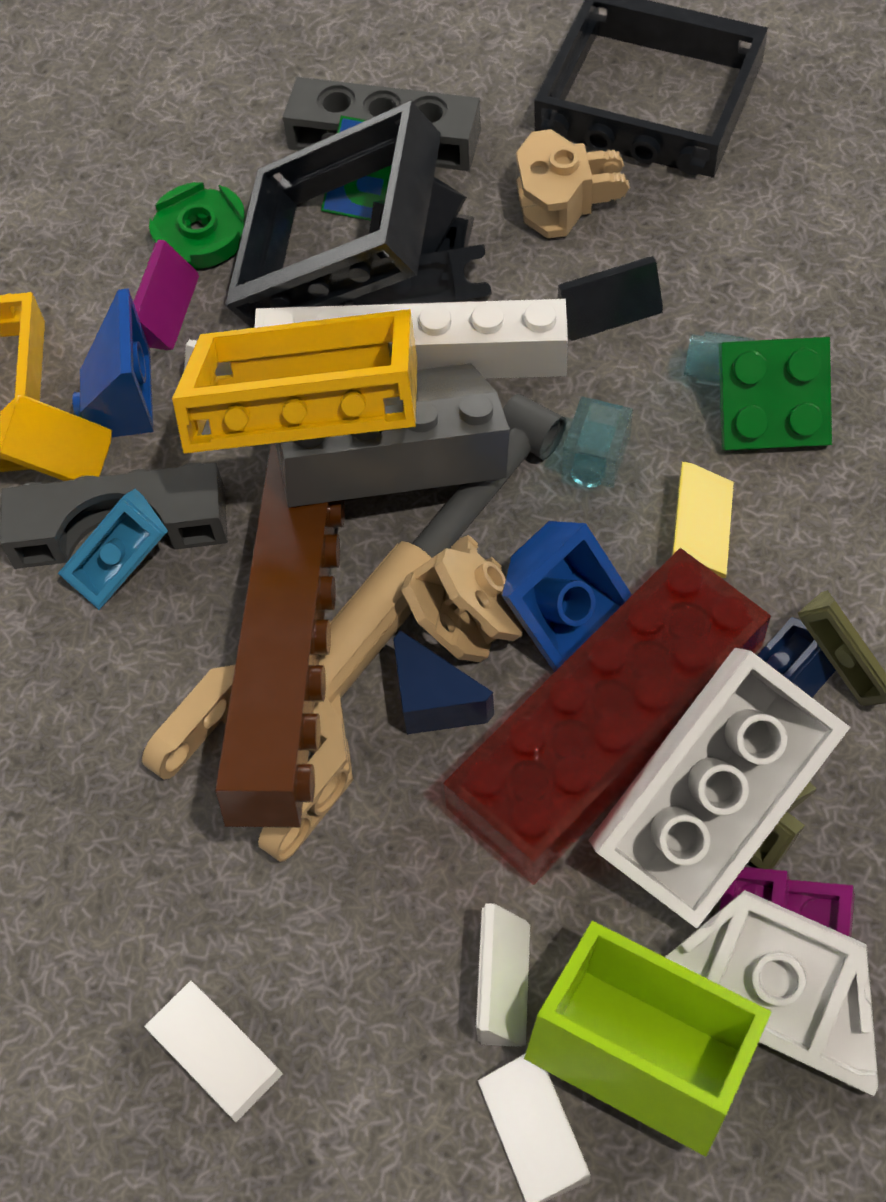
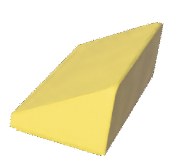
[670,462,734,578]

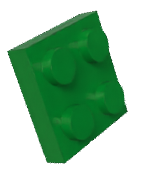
[719,337,832,450]

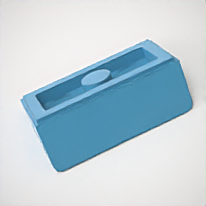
[58,489,168,610]

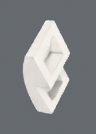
[144,981,283,1122]

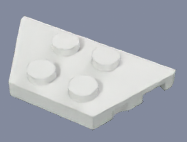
[665,890,878,1096]

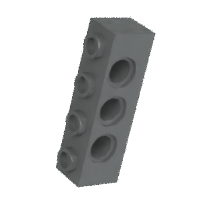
[282,77,481,171]

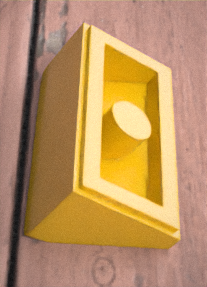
[0,395,112,481]

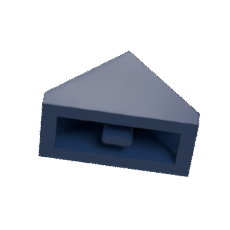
[393,630,494,735]

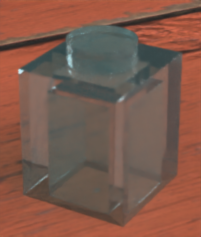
[562,396,633,488]

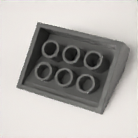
[275,363,510,507]

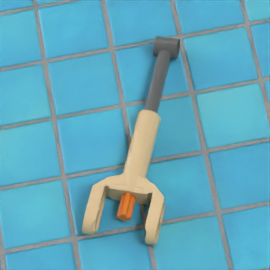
[142,393,567,862]

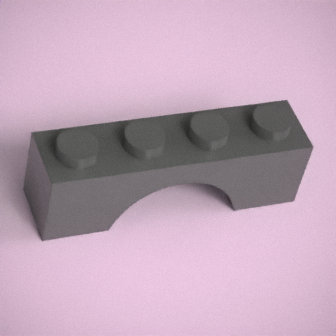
[0,463,228,569]

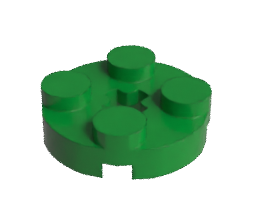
[149,182,246,271]

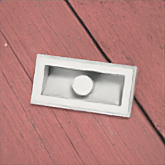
[476,903,530,1047]
[478,1053,591,1202]

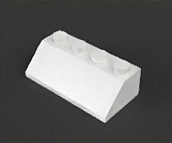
[588,647,850,929]

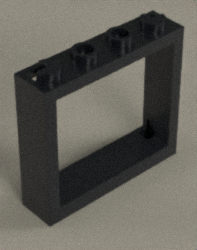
[534,0,768,178]
[225,100,441,328]

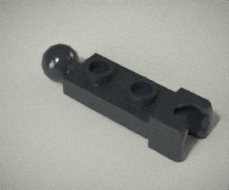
[335,244,492,306]

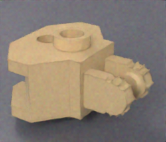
[516,129,630,239]
[401,535,523,662]

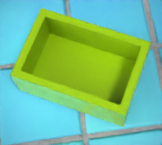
[524,921,772,1157]

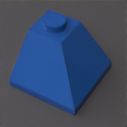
[72,288,154,437]
[502,521,642,684]

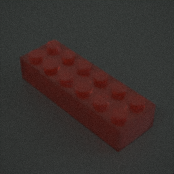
[443,547,771,885]

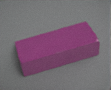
[133,240,199,350]

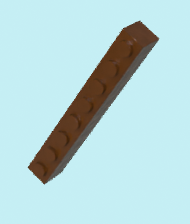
[215,443,345,827]

